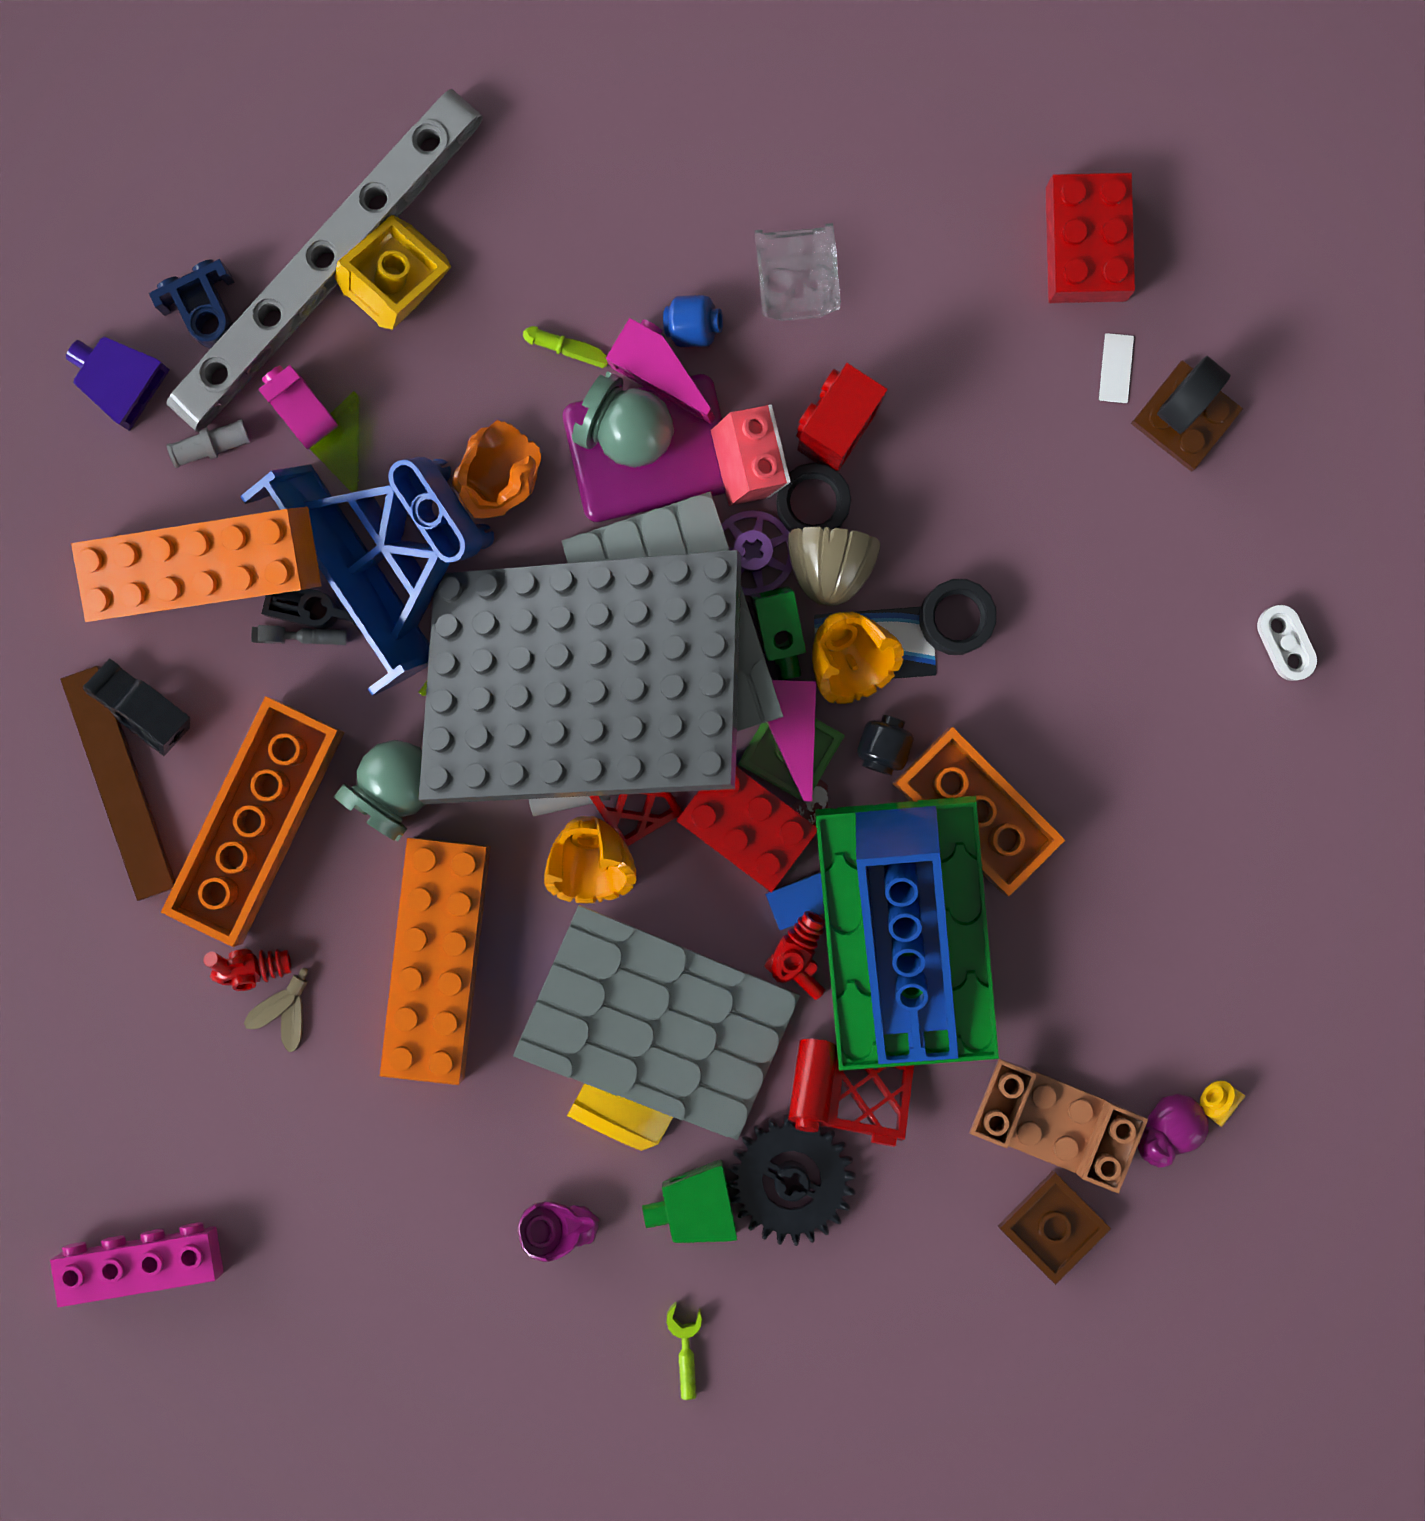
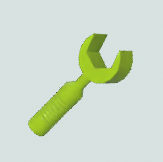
[666,1302,702,1400]

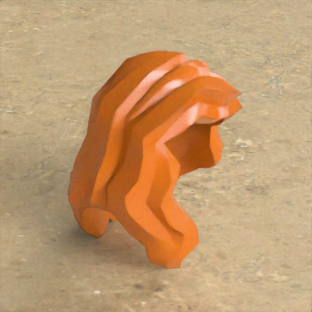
[452,420,541,519]

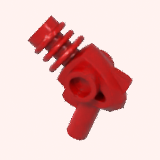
[764,911,825,1000]
[203,949,292,991]

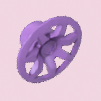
[721,510,792,596]

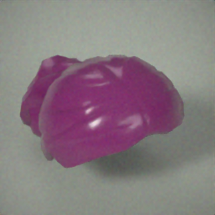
[1138,1094,1209,1168]
[518,1201,599,1262]

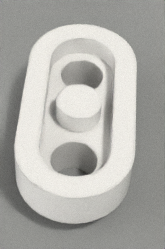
[1257,605,1317,681]

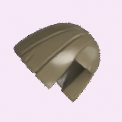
[788,527,880,606]

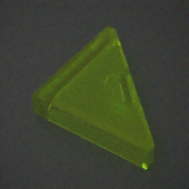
[310,391,360,493]

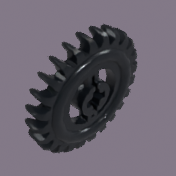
[727,1115,857,1246]

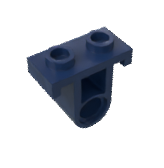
[148,259,235,349]

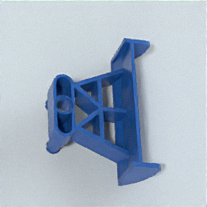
[240,457,495,696]

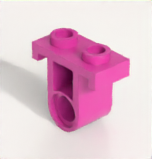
[258,365,339,450]

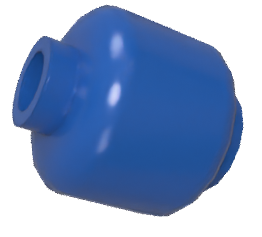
[663,295,723,347]

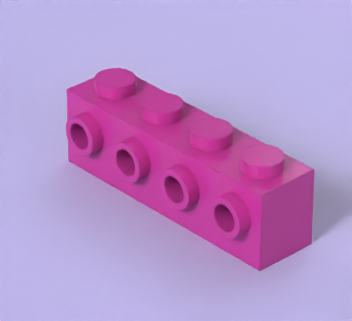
[50,1222,224,1307]

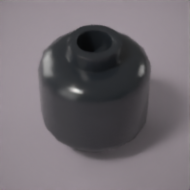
[857,715,914,776]

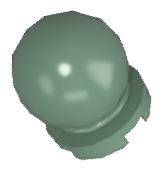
[572,371,674,468]
[334,740,425,841]

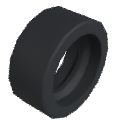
[1157,356,1231,434]
[776,462,851,532]
[919,579,996,655]

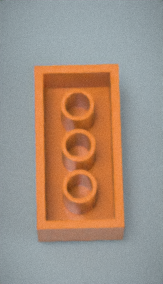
[892,727,1065,896]

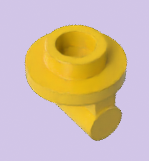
[1200,1081,1245,1127]

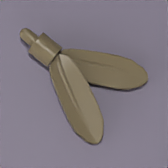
[244,968,308,1052]

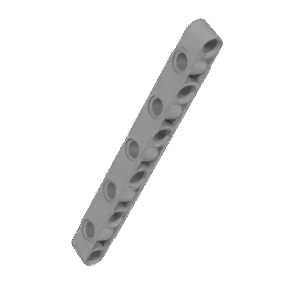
[166,89,483,432]

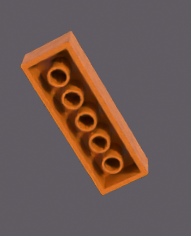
[71,507,322,622]
[161,696,345,947]
[379,837,491,1085]

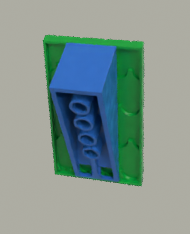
[815,796,999,1071]

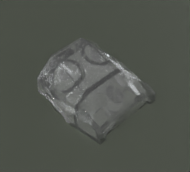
[755,223,841,321]

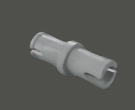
[167,419,251,468]

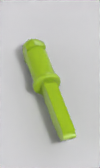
[523,326,608,368]

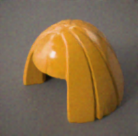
[812,611,904,704]
[544,816,636,903]

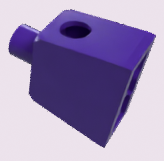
[66,336,170,431]

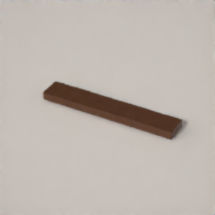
[60,666,175,901]

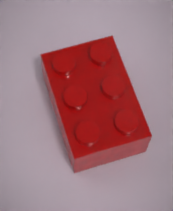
[1046,173,1135,303]
[796,362,888,472]
[676,767,817,893]

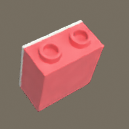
[711,404,790,506]

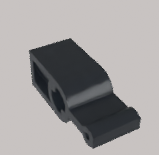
[261,589,357,629]
[83,658,190,756]

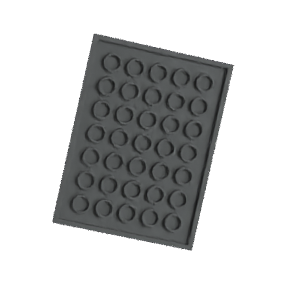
[419,550,742,804]

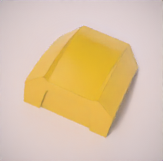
[334,215,451,330]
[567,1083,673,1151]

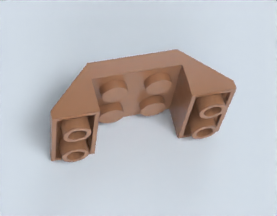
[969,1059,1148,1194]

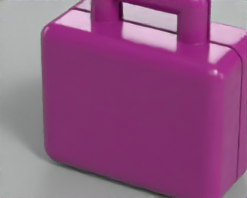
[562,374,726,522]

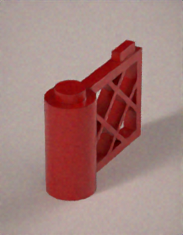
[788,1039,914,1147]

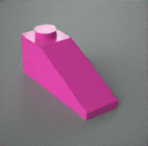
[606,318,715,424]
[767,680,816,802]

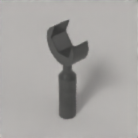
[251,625,347,645]

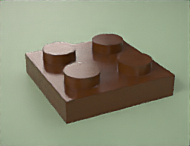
[1131,360,1243,472]
[998,1170,1111,1285]

